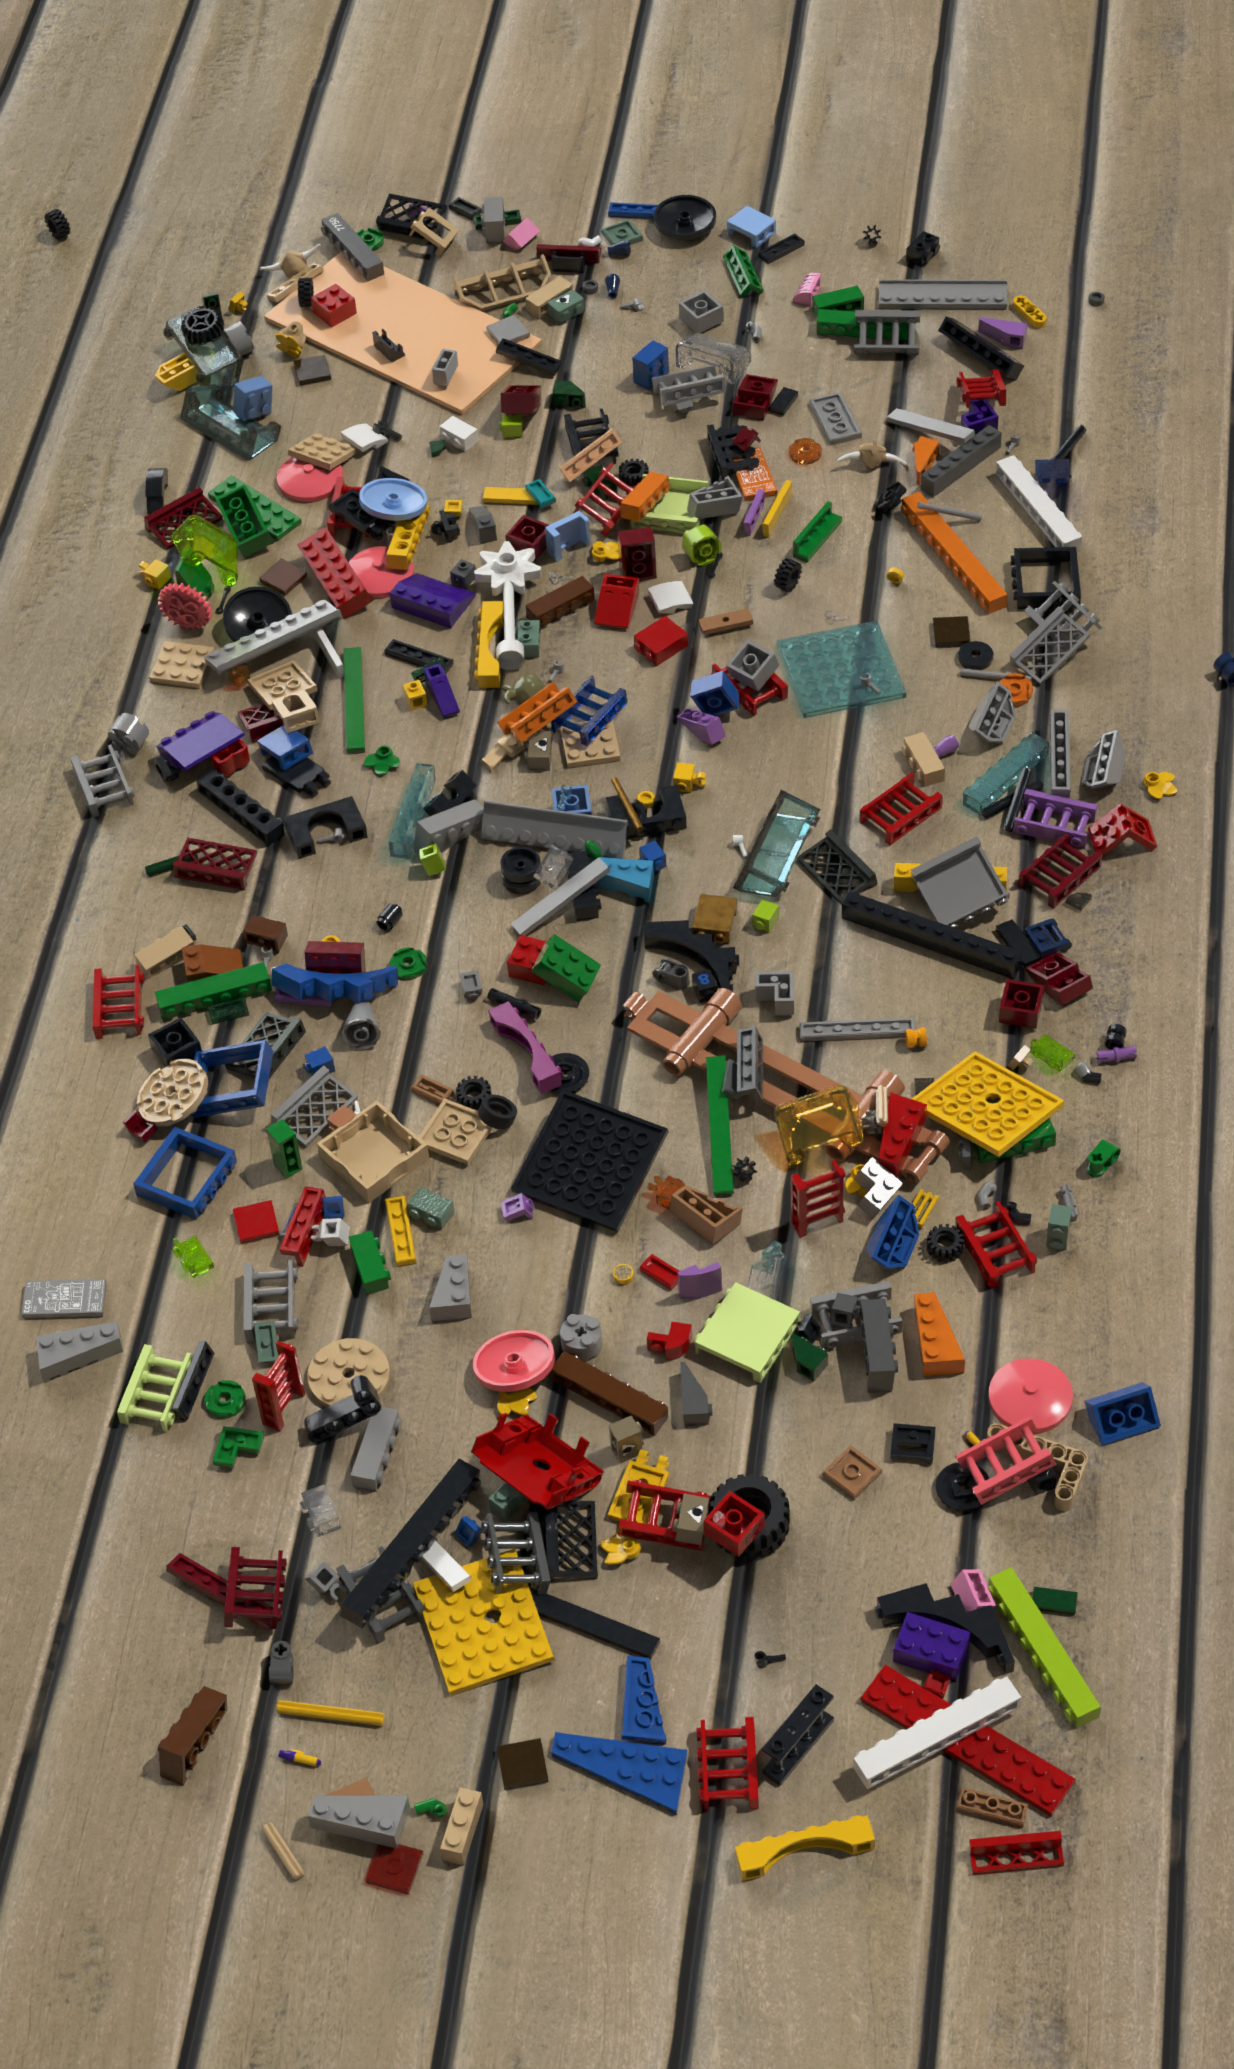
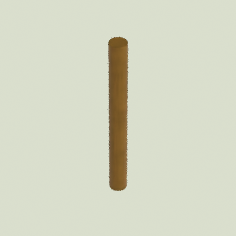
[611,777,644,832]

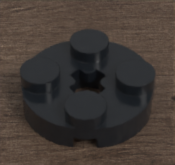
[875,482,907,513]

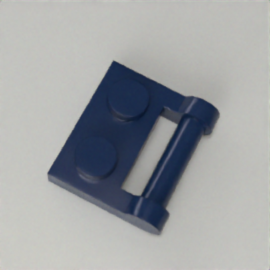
[1025,919,1072,957]

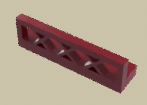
[536,244,602,263]

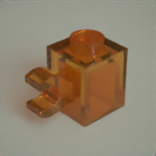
[648,1175,685,1210]

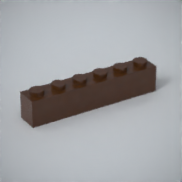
[550,1351,668,1436]

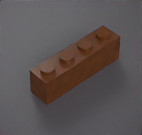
[525,576,595,628]

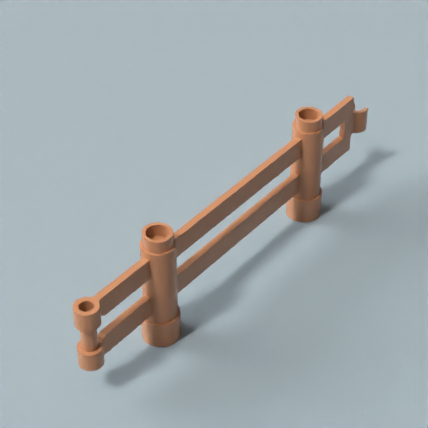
[623,988,950,1184]

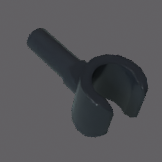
[754,1651,786,1668]

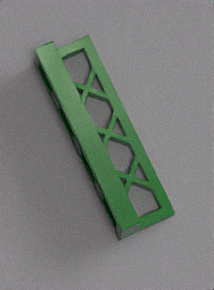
[723,245,764,297]
[793,501,842,562]

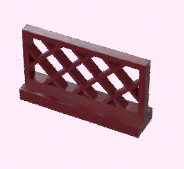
[144,487,223,549]
[238,703,305,743]
[173,837,257,890]

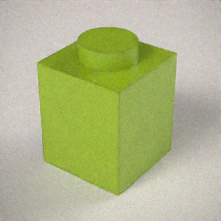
[499,414,523,438]
[419,844,446,876]
[752,899,779,933]

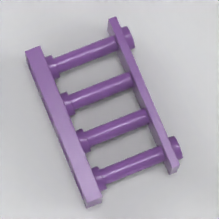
[1014,789,1097,848]

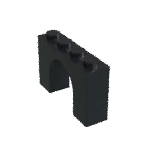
[606,785,687,839]
[283,796,368,859]

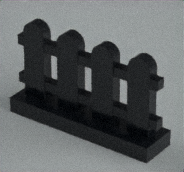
[707,424,759,481]

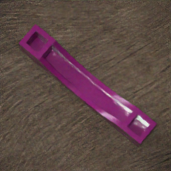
[488,1001,563,1094]

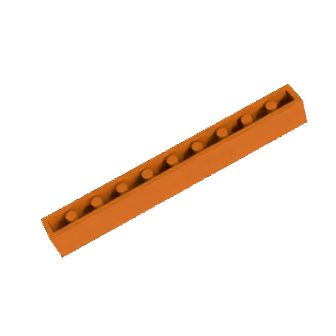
[901,492,1008,614]

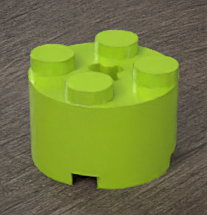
[682,525,722,566]

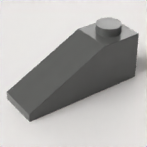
[469,505,497,544]
[680,1362,713,1426]

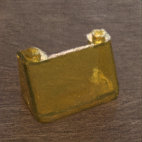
[774,1085,864,1166]

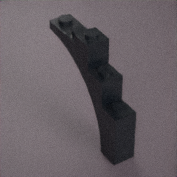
[644,920,740,992]

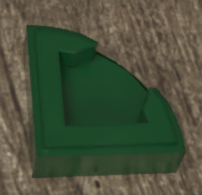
[429,440,446,457]

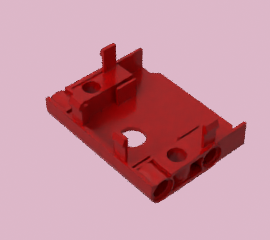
[471,1413,604,1510]

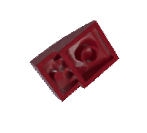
[732,374,778,420]
[1026,952,1093,1005]

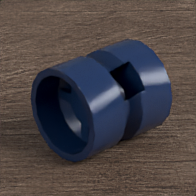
[1213,652,1234,686]

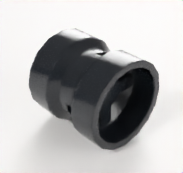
[1104,1024,1127,1050]

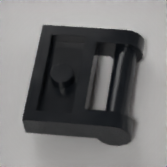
[890,1423,936,1463]

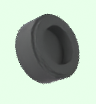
[582,280,598,294]
[1088,292,1105,306]

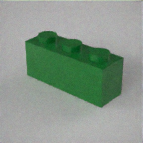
[812,285,864,317]
[266,1119,303,1179]
[349,1230,391,1295]

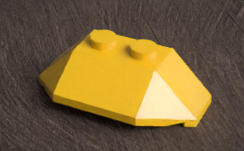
[155,347,217,391]

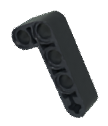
[304,1375,381,1442]

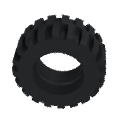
[708,1474,790,1559]

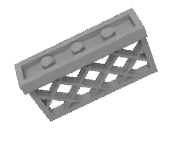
[1009,606,1090,685]
[271,1066,358,1148]

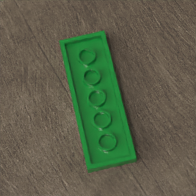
[208,475,302,541]

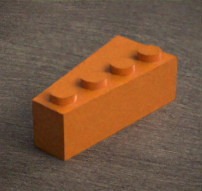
[914,1292,965,1376]

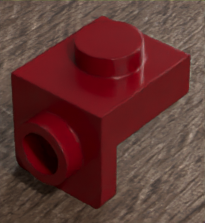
[732,426,761,453]
[123,1110,158,1142]

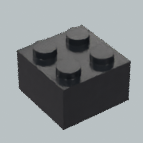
[148,1017,202,1067]

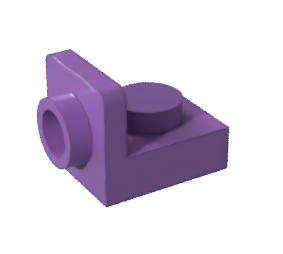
[501,1193,534,1222]

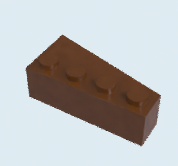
[158,1686,227,1786]

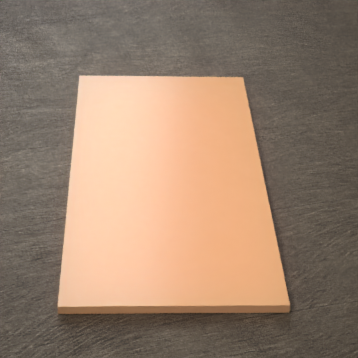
[264,252,542,415]

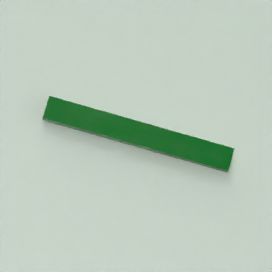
[344,647,365,753]
[706,1055,734,1196]

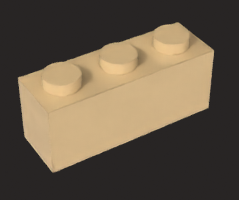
[525,276,573,319]
[902,732,945,787]
[134,926,194,979]
[440,1787,483,1865]

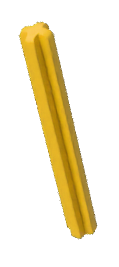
[277,1700,385,1726]

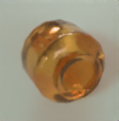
[227,663,250,687]

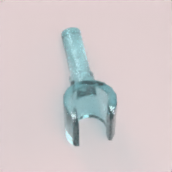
[557,785,572,809]

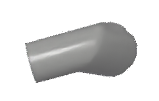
[746,321,762,343]
[977,1181,997,1209]

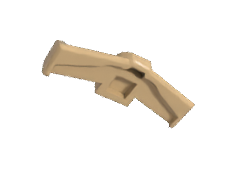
[480,728,544,773]

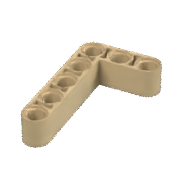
[987,1424,1088,1512]

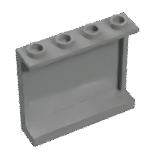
[911,836,1010,928]

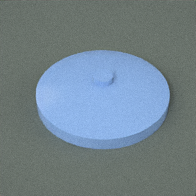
[359,478,427,521]

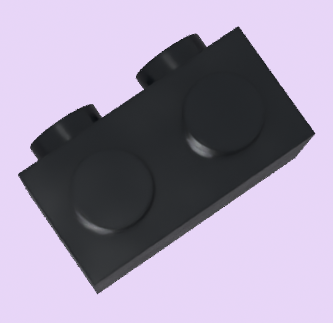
[906,231,940,267]

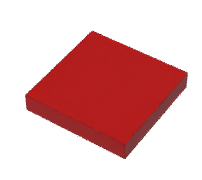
[233,1200,279,1244]

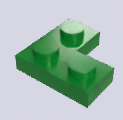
[212,1426,265,1469]

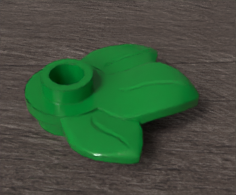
[364,745,400,776]

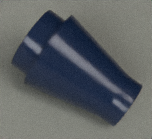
[607,240,631,256]
[605,274,620,298]

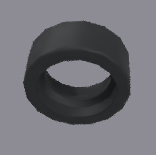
[478,1094,517,1130]

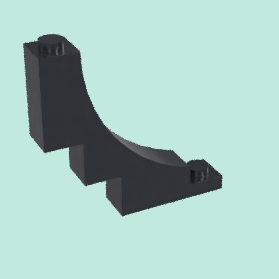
[874,1583,1015,1674]

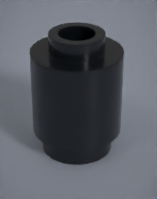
[376,903,403,931]

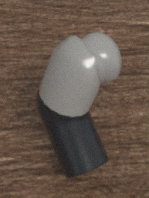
[1076,1062,1102,1083]

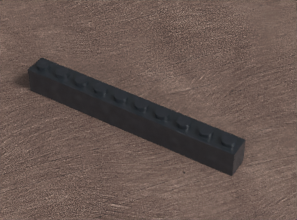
[842,891,1023,980]
[340,1458,481,1628]

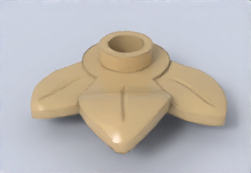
[279,321,306,348]

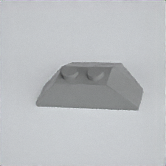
[969,681,1015,743]
[1081,729,1126,789]

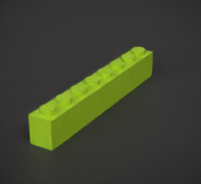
[988,1567,1101,1728]

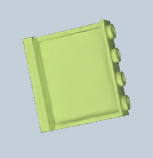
[631,474,709,533]
[694,1282,800,1383]

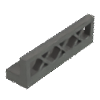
[737,1026,763,1103]

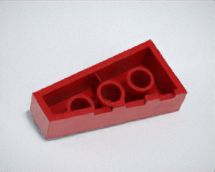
[879,1092,927,1178]

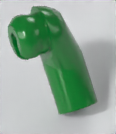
[503,303,518,319]
[584,840,601,862]
[414,1798,447,1817]

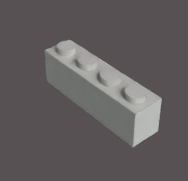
[350,1407,402,1491]

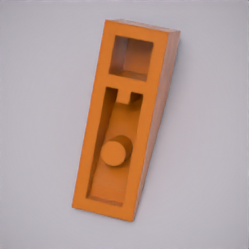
[912,436,939,485]

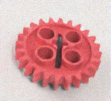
[157,582,212,630]

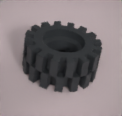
[44,209,71,240]
[298,278,314,307]
[619,458,649,487]
[774,558,802,592]
[456,1076,491,1111]
[927,1224,964,1263]

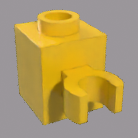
[138,559,171,590]
[673,762,706,792]

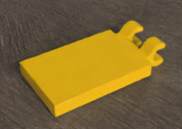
[608,1449,670,1524]

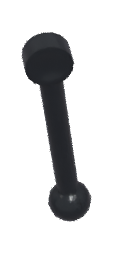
[708,552,723,579]
[216,586,231,614]

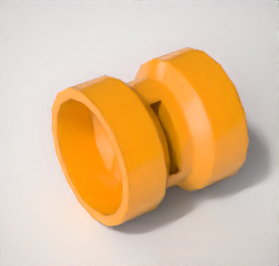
[905,1027,927,1048]

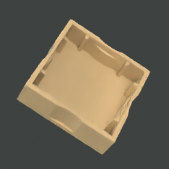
[317,1100,429,1203]

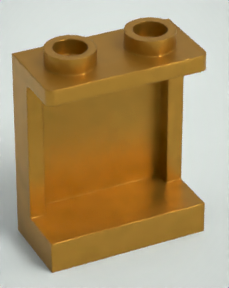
[692,894,737,944]

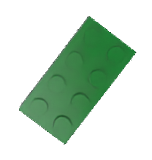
[215,484,274,558]

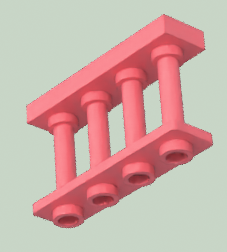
[956,1416,1056,1505]

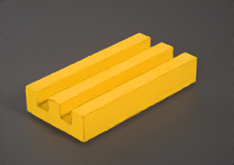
[912,1189,939,1229]

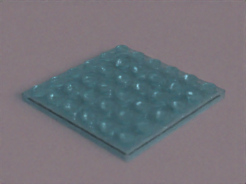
[776,621,906,718]

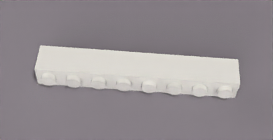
[996,455,1083,551]
[853,1676,1022,1789]

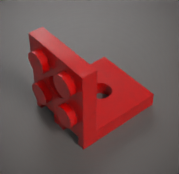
[1088,803,1158,857]

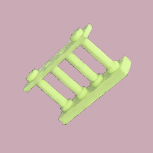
[117,1344,192,1432]

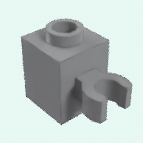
[305,1561,346,1600]

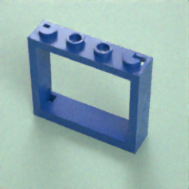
[191,1040,273,1118]
[133,1127,237,1220]

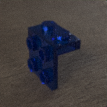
[1035,459,1072,484]

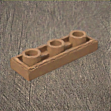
[698,608,753,635]
[956,1787,1028,1828]

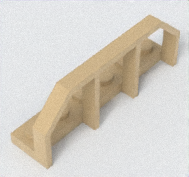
[453,254,551,312]

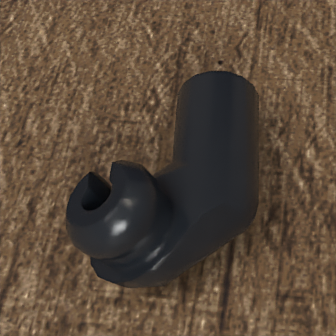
[631,800,647,818]
[1006,1202,1031,1224]

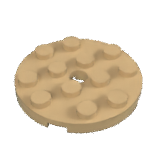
[137,1059,208,1127]
[307,1338,390,1407]

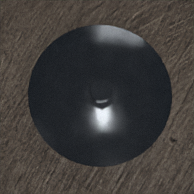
[654,195,716,240]
[223,587,292,642]

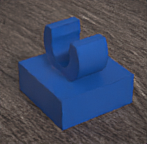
[323,1196,345,1219]
[455,1516,482,1547]

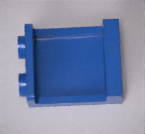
[257,725,313,771]

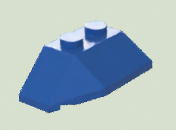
[866,1195,919,1269]

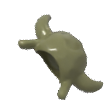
[502,675,547,705]

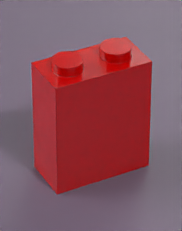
[634,616,689,666]

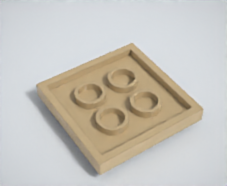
[288,433,357,470]
[149,641,214,689]
[247,660,318,710]
[560,718,621,768]
[419,1098,492,1165]

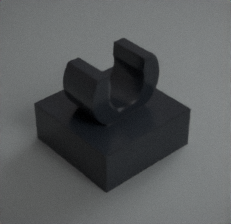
[794,1315,821,1344]

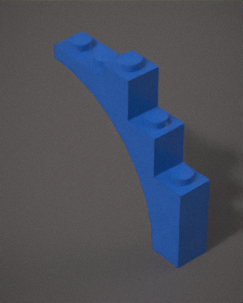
[272,963,398,1004]

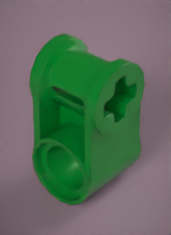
[1087,1139,1121,1177]

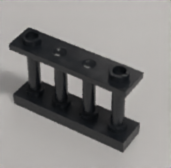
[564,408,619,464]
[762,1684,834,1786]

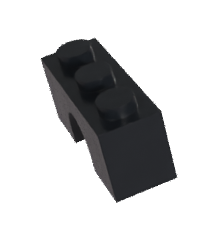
[423,770,477,816]

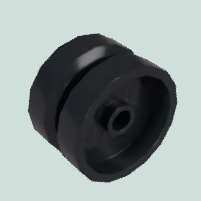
[500,846,542,894]

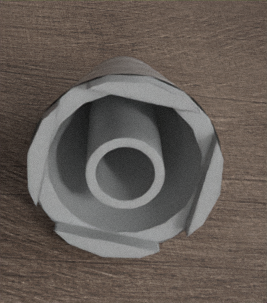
[342,1001,381,1050]

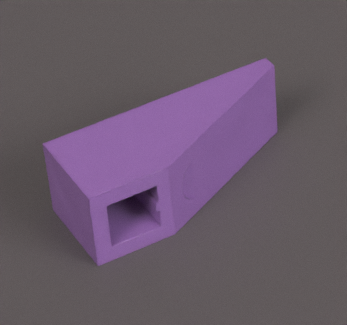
[978,317,1027,348]
[676,708,726,745]

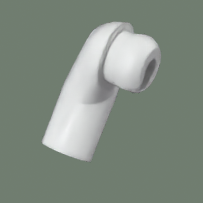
[578,236,602,247]

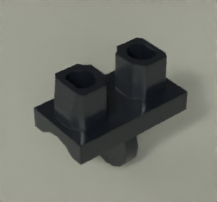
[431,510,460,543]

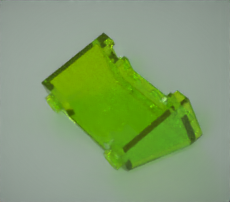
[170,515,238,588]

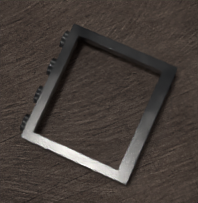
[1010,547,1081,609]

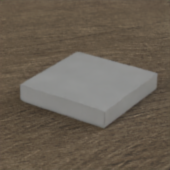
[486,315,530,344]

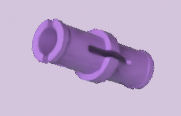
[1096,1046,1137,1064]

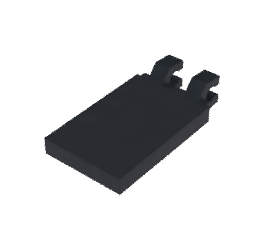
[329,489,395,541]
[262,756,331,797]

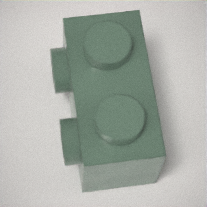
[515,620,541,658]

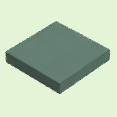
[601,219,643,245]

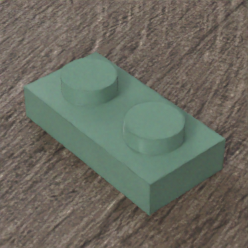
[254,1321,278,1365]

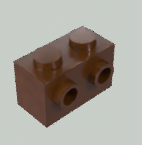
[243,915,288,952]

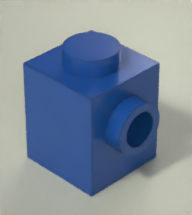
[639,841,667,872]
[304,1046,335,1076]

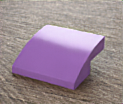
[678,1262,722,1299]

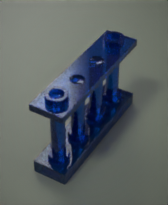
[551,676,628,746]

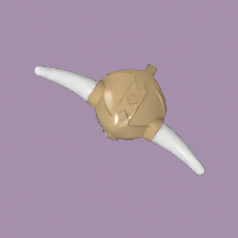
[260,244,321,278]
[837,441,907,469]

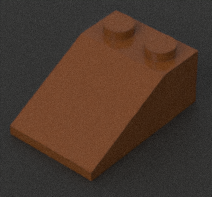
[182,944,243,982]

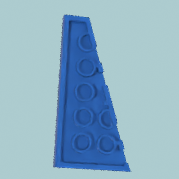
[551,1732,687,1815]

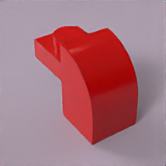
[647,1322,692,1360]

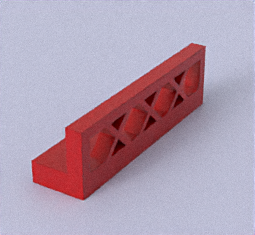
[279,1186,326,1266]
[969,1831,1064,1875]

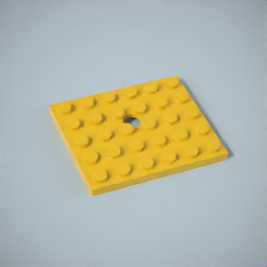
[912,1052,1064,1157]
[413,1549,554,1696]

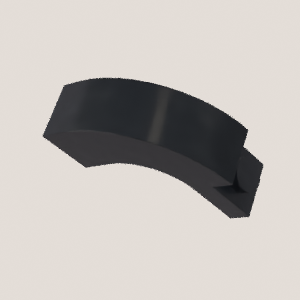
[145,468,168,515]

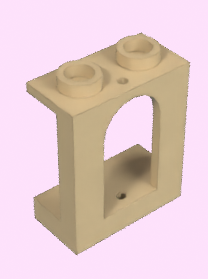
[409,208,459,257]
[271,689,320,733]

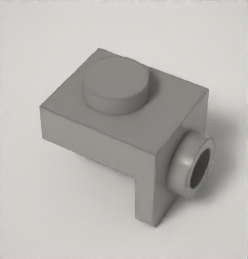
[672,400,693,413]
[460,970,483,998]

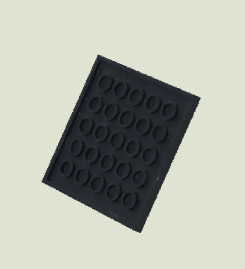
[511,1089,669,1232]

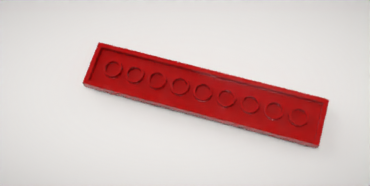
[861,1665,1075,1817]

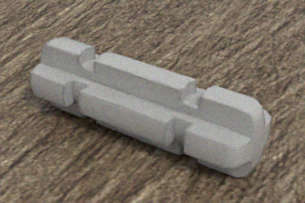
[1060,1184,1079,1221]

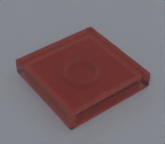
[365,1844,424,1895]

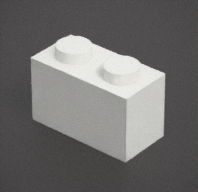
[440,416,478,452]

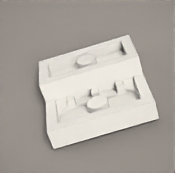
[341,424,388,452]
[647,581,694,614]

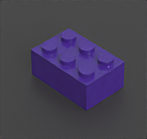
[893,1612,970,1682]

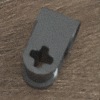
[652,958,690,989]
[269,1641,294,1685]

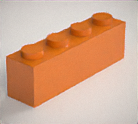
[621,471,670,522]

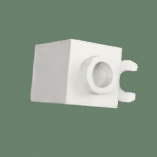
[311,1218,350,1247]

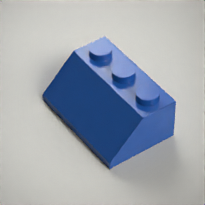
[1084,1382,1161,1445]

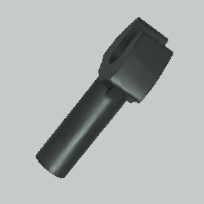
[373,421,402,441]

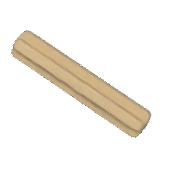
[876,1085,888,1127]
[262,1822,304,1880]

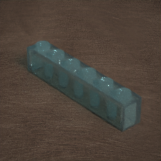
[963,732,1050,815]
[388,763,436,859]

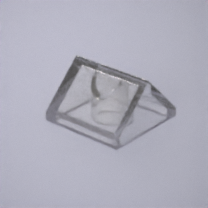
[533,845,574,890]
[747,1253,783,1301]

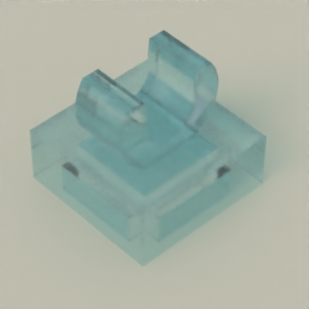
[762,1240,785,1268]

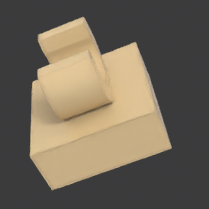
[1007,1045,1034,1071]

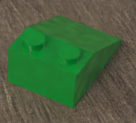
[175,548,215,601]

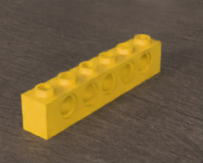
[386,500,431,570]

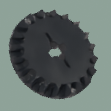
[552,1053,589,1093]
[936,1462,990,1512]

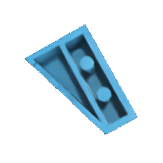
[597,857,654,903]

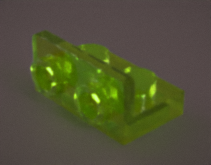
[1030,1034,1075,1072]
[172,1235,214,1278]

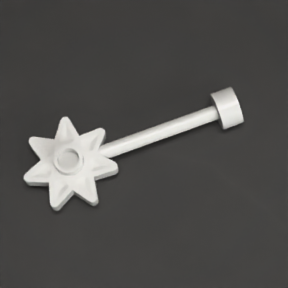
[474,541,542,670]

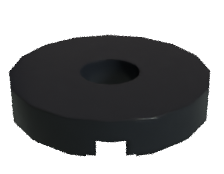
[958,641,994,670]

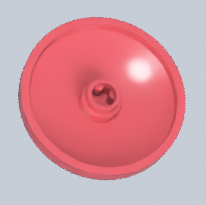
[277,457,343,503]
[349,546,414,599]
[473,1330,555,1392]
[988,1358,1073,1434]

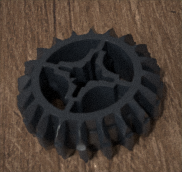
[181,307,225,345]

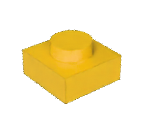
[444,500,463,517]

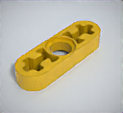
[1013,296,1047,328]

